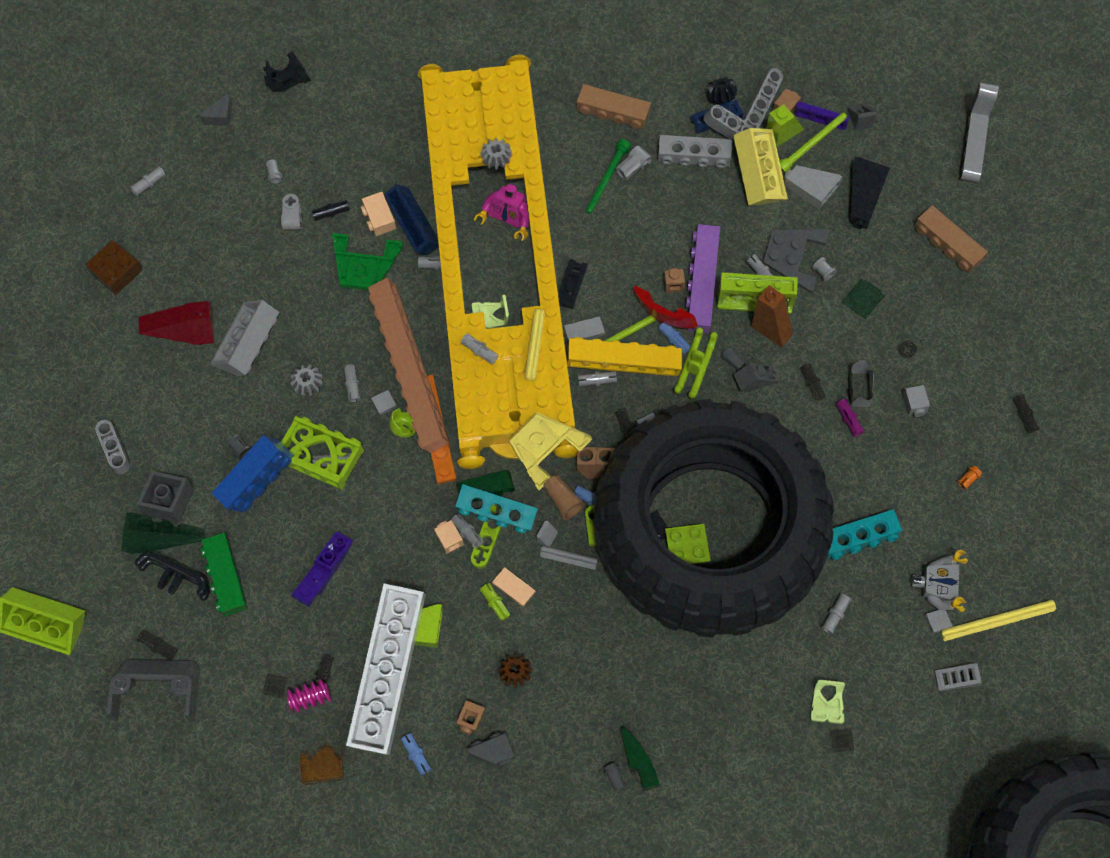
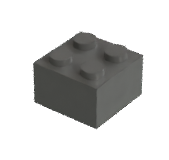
[137,471,193,523]

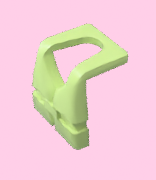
[471,295,509,329]
[811,680,845,724]

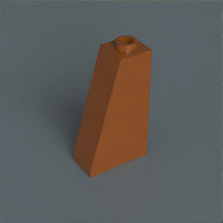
[751,285,793,348]

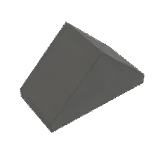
[199,94,233,126]
[847,104,876,131]

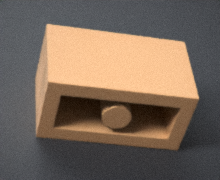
[360,192,396,236]

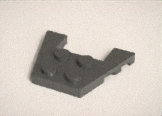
[763,229,830,293]

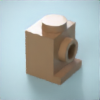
[663,268,685,293]
[457,700,486,735]

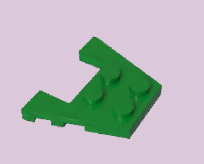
[332,233,404,291]

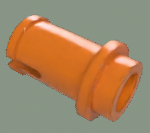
[957,466,982,490]

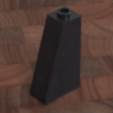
[850,156,890,229]

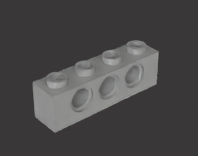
[658,135,732,168]

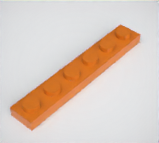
[427,375,456,484]

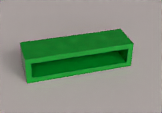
[200,533,248,617]

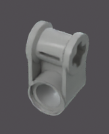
[281,194,302,230]

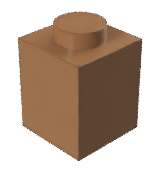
[773,88,801,114]

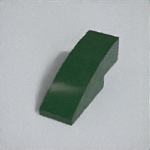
[621,728,660,791]

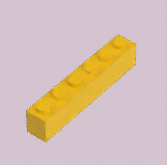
[566,337,682,376]

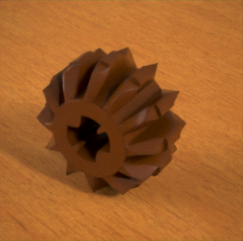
[498,653,532,688]

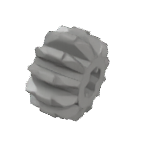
[481,138,512,170]
[291,364,323,397]

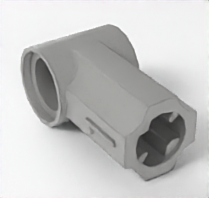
[616,145,652,180]

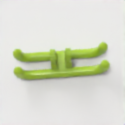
[674,327,718,400]

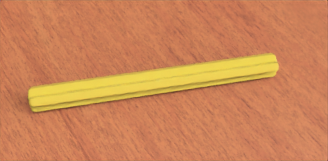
[941,600,1056,641]

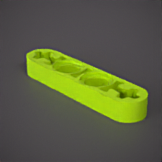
[471,505,502,569]

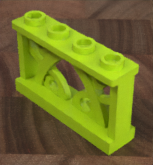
[717,272,798,314]
[281,416,364,490]

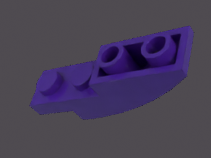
[292,531,353,607]

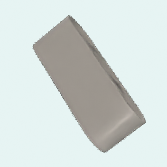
[95,420,130,474]

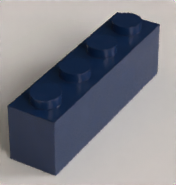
[384,184,439,255]

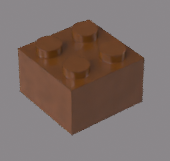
[85,240,142,295]

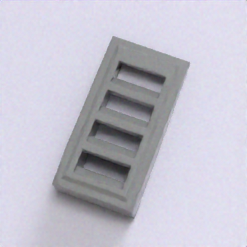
[934,663,981,691]

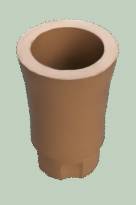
[543,475,585,520]

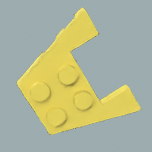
[509,412,592,490]

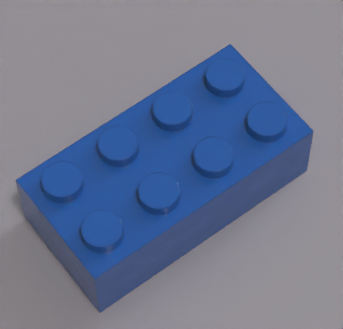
[212,435,294,512]

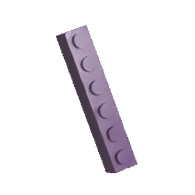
[686,224,720,333]

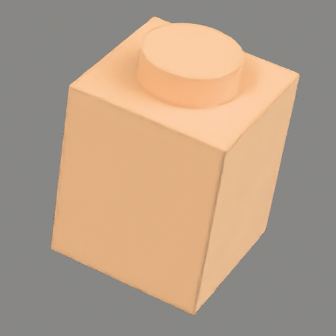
[434,520,464,554]

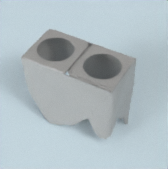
[849,360,874,407]

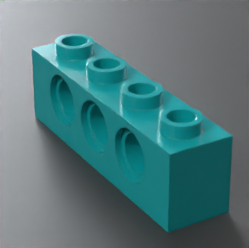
[455,484,538,534]
[827,509,903,560]

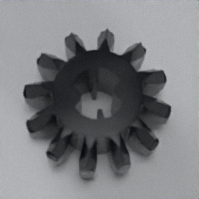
[707,77,737,104]

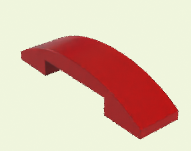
[633,285,698,328]

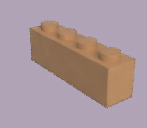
[577,84,651,129]
[915,205,988,273]

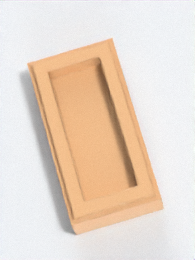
[492,567,536,607]

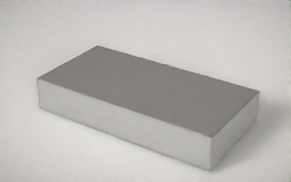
[564,316,605,341]

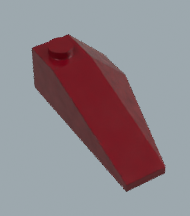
[138,301,214,345]

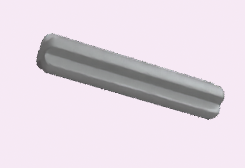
[540,546,598,569]

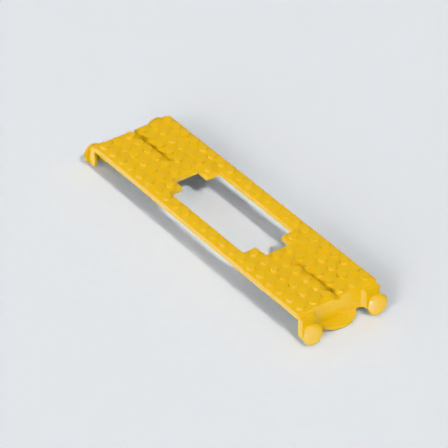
[418,55,578,470]

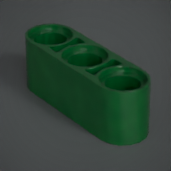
[456,470,515,502]

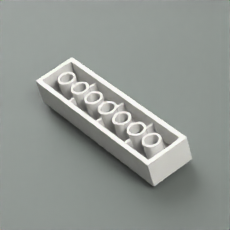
[346,584,426,755]

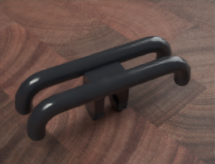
[135,552,210,601]

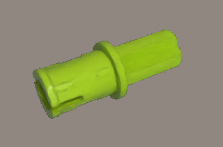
[480,583,510,621]

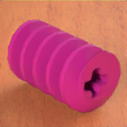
[287,679,332,714]

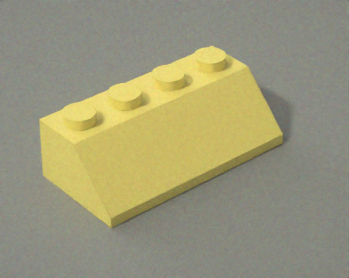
[733,128,788,205]

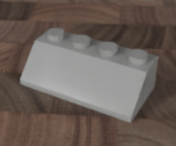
[210,300,279,376]

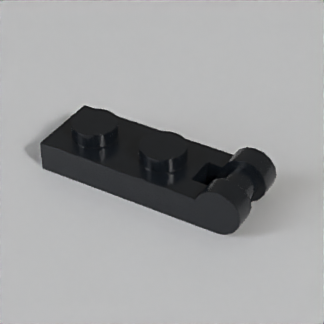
[558,259,588,309]

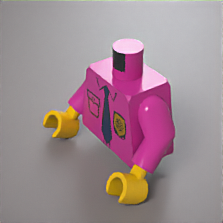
[474,184,530,241]

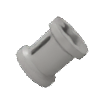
[812,257,837,282]

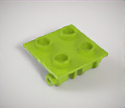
[665,524,711,564]

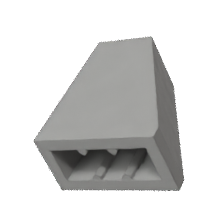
[784,165,842,209]

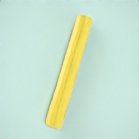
[525,309,545,381]

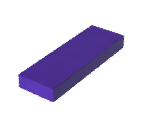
[795,101,850,131]

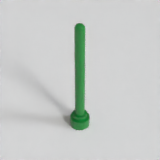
[586,139,631,214]

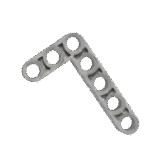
[704,68,783,142]
[960,83,999,182]

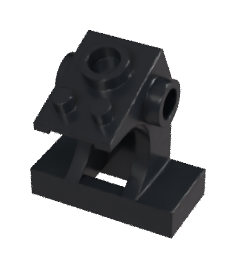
[263,51,311,92]

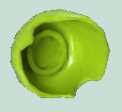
[389,408,416,438]

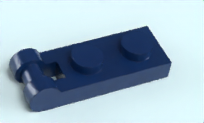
[690,99,743,134]

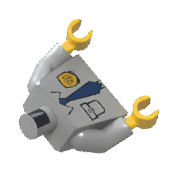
[911,550,968,612]

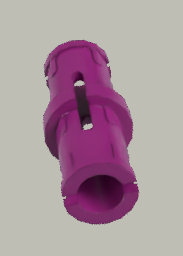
[836,399,865,437]

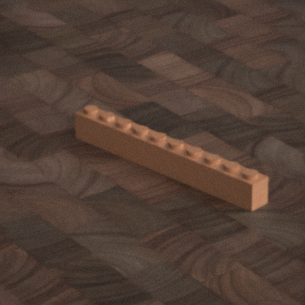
[368,278,450,453]

